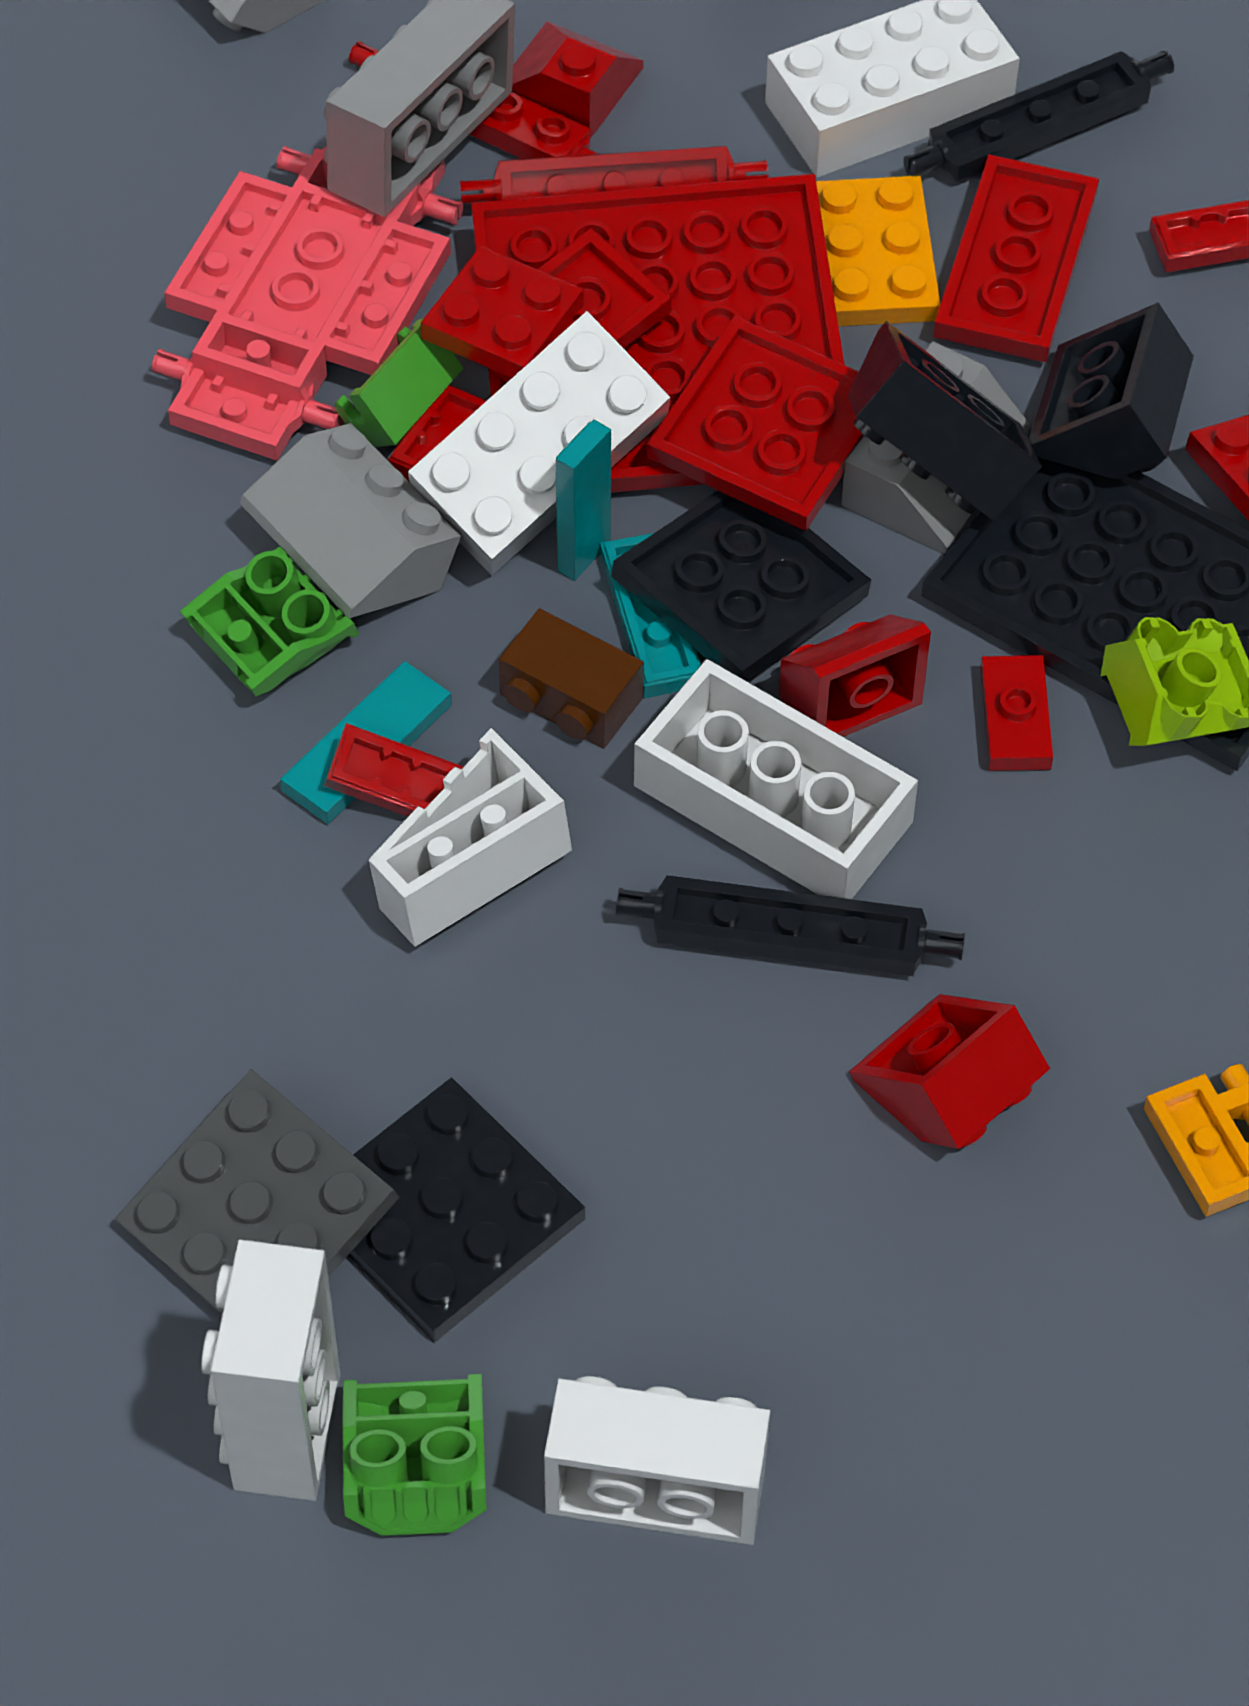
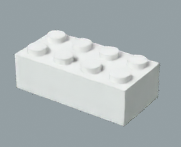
[765,0,1020,178]
[408,311,671,576]
[634,659,918,899]
[202,1240,341,1501]

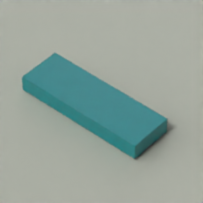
[556,419,611,581]
[600,533,701,699]
[280,660,452,825]

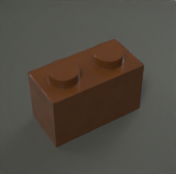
[499,608,644,749]

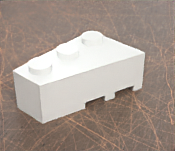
[369,728,572,947]

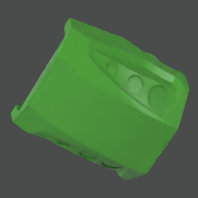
[180,546,360,697]
[343,1374,487,1536]

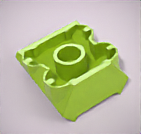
[1101,617,1249,746]

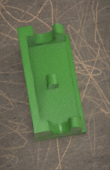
[335,318,464,447]

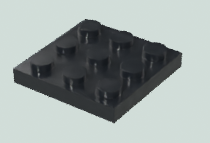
[611,491,871,682]
[348,1077,585,1343]

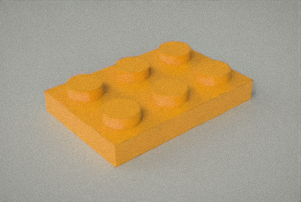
[816,175,940,327]

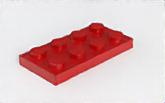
[933,154,1100,363]

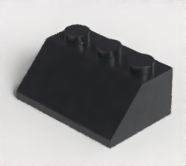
[1029,302,1194,479]
[848,321,1042,521]

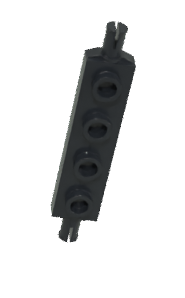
[903,50,1174,182]
[616,875,965,977]

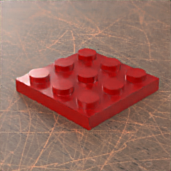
[647,316,864,531]

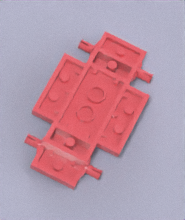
[152,146,463,461]

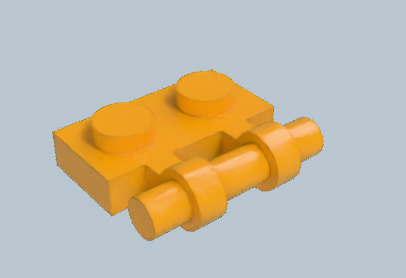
[1144,1064,1249,1217]

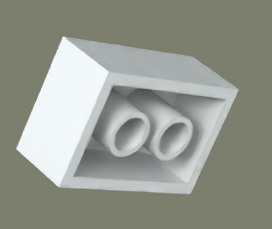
[544,1376,770,1545]

